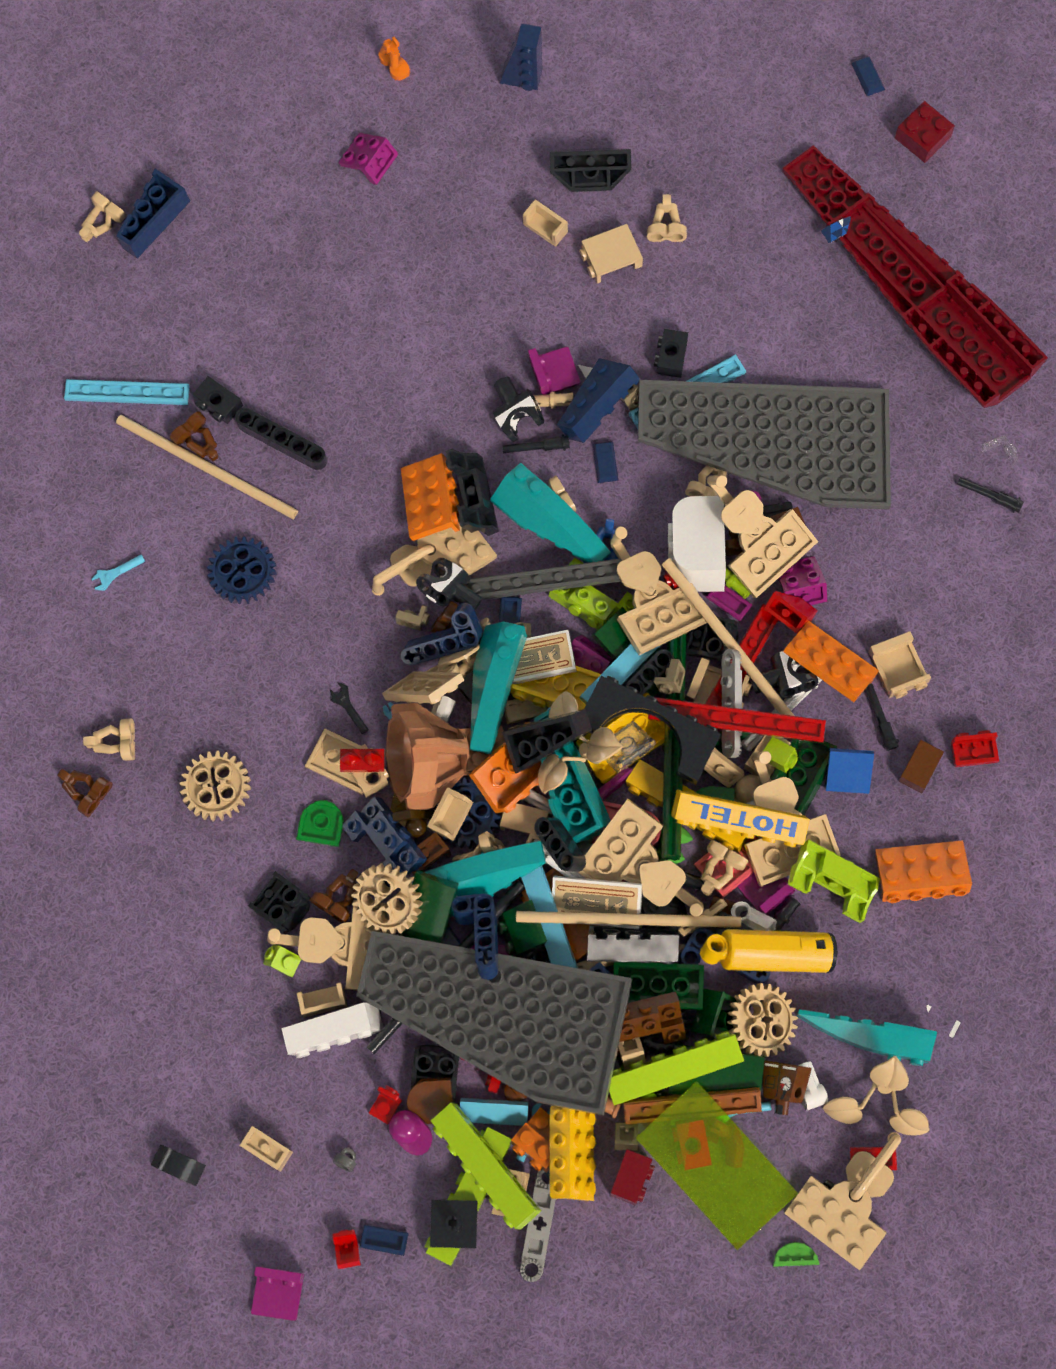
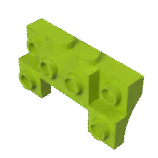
[548,558,634,629]
[788,839,880,923]

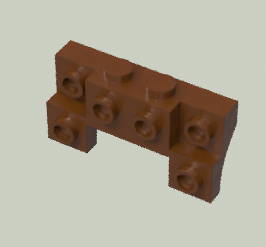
[616,992,686,1056]

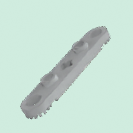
[721,649,742,758]
[520,1169,556,1282]

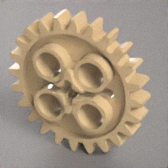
[180,751,251,822]
[351,863,423,935]
[727,983,798,1057]

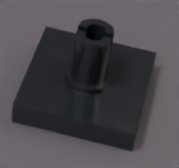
[430,1200,478,1249]

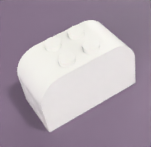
[668,496,726,592]

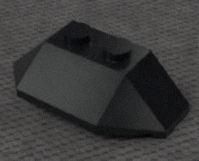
[550,148,631,192]

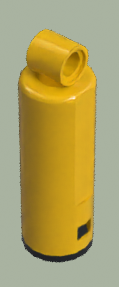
[700,929,838,973]

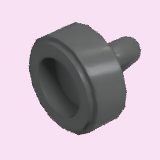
[333,1147,356,1172]

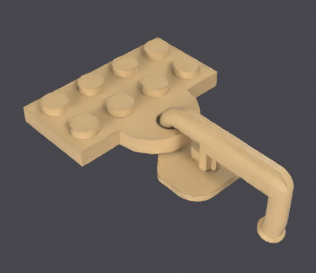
[707,475,818,598]
[372,505,497,596]
[610,526,707,655]
[382,618,491,704]
[744,751,841,886]
[578,799,704,917]
[267,900,395,991]
[784,1132,901,1270]

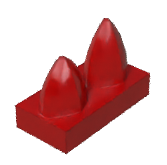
[340,749,385,772]

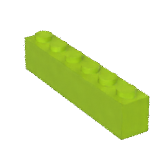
[609,1031,744,1105]
[431,1103,541,1229]
[424,1127,511,1266]

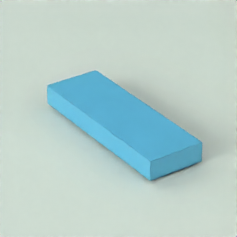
[460,1098,528,1126]

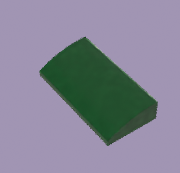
[591,606,666,697]
[771,739,838,816]
[398,870,459,943]
[614,962,704,1010]
[668,1044,765,1095]

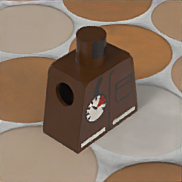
[763,1060,812,1115]

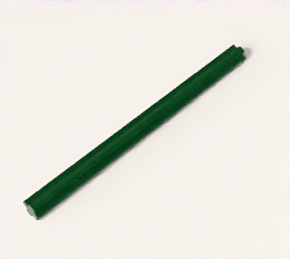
[661,633,686,861]

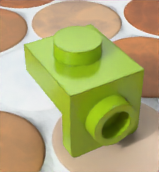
[263,944,301,977]

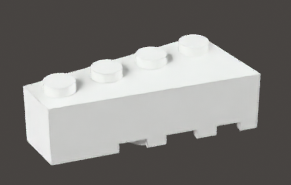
[282,1002,384,1058]

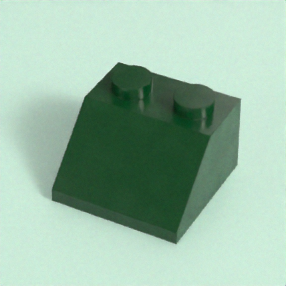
[497,900,547,958]
[690,989,751,1044]

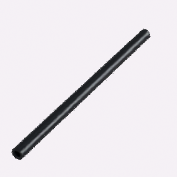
[367,880,525,1054]

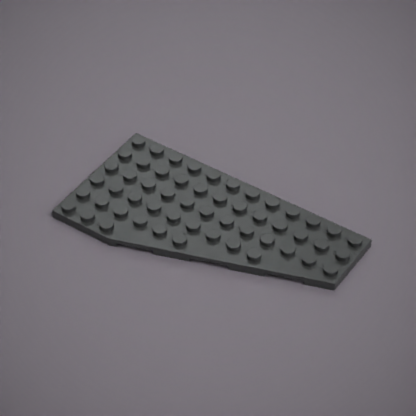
[638,380,891,509]
[356,931,632,1116]

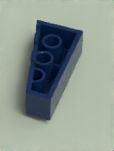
[499,23,543,91]
[116,168,190,259]
[557,358,641,443]

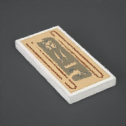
[513,630,576,684]
[552,876,642,929]

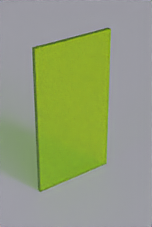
[636,1081,798,1250]

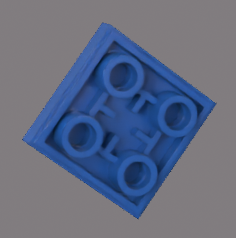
[825,748,874,794]

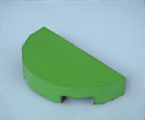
[773,1242,820,1267]

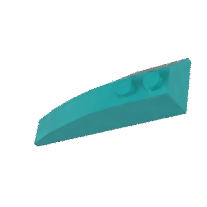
[490,463,611,563]
[470,622,527,755]
[534,709,611,844]
[412,841,546,917]
[797,1009,937,1066]

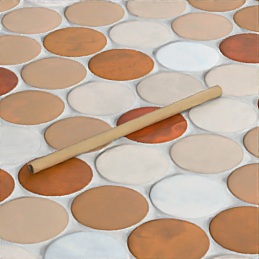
[116,415,298,519]
[662,558,795,716]
[516,911,741,928]

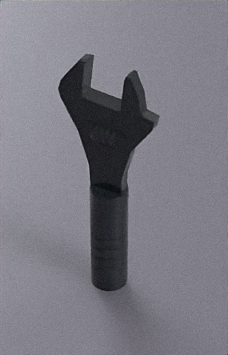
[330,683,369,734]

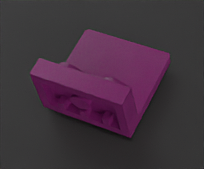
[339,133,398,185]
[528,347,581,395]
[778,556,828,605]
[571,634,614,674]
[737,873,797,915]
[251,1267,304,1321]

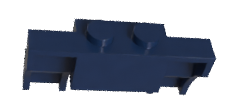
[343,796,427,888]

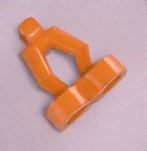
[379,36,410,80]

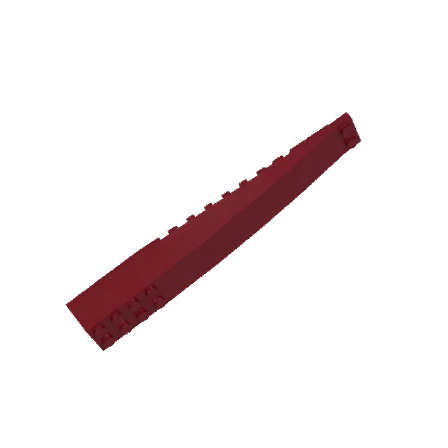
[782,145,1048,408]

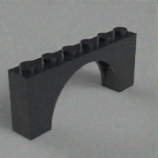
[584,676,721,785]

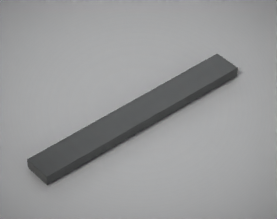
[466,559,622,600]

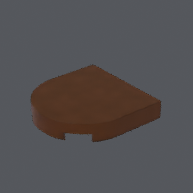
[407,1077,453,1124]

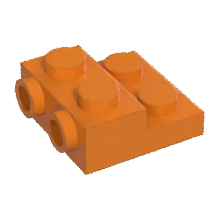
[511,1107,550,1173]

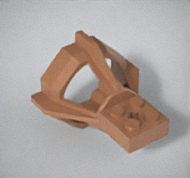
[385,703,504,810]

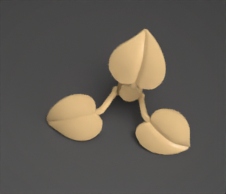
[538,692,623,794]
[823,1056,929,1135]

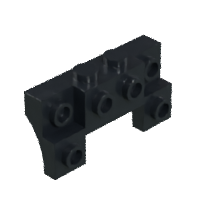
[446,448,499,536]

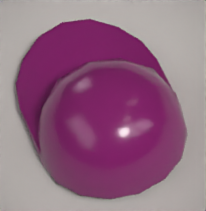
[389,1110,433,1156]

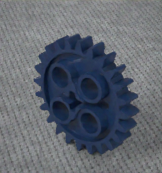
[207,536,277,604]
[433,777,502,849]

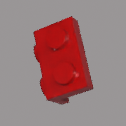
[951,730,999,768]

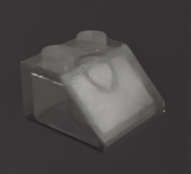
[606,721,656,773]

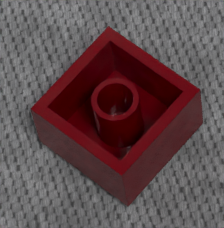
[895,101,955,163]
[610,1149,655,1206]

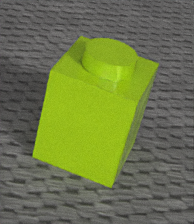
[763,736,798,773]

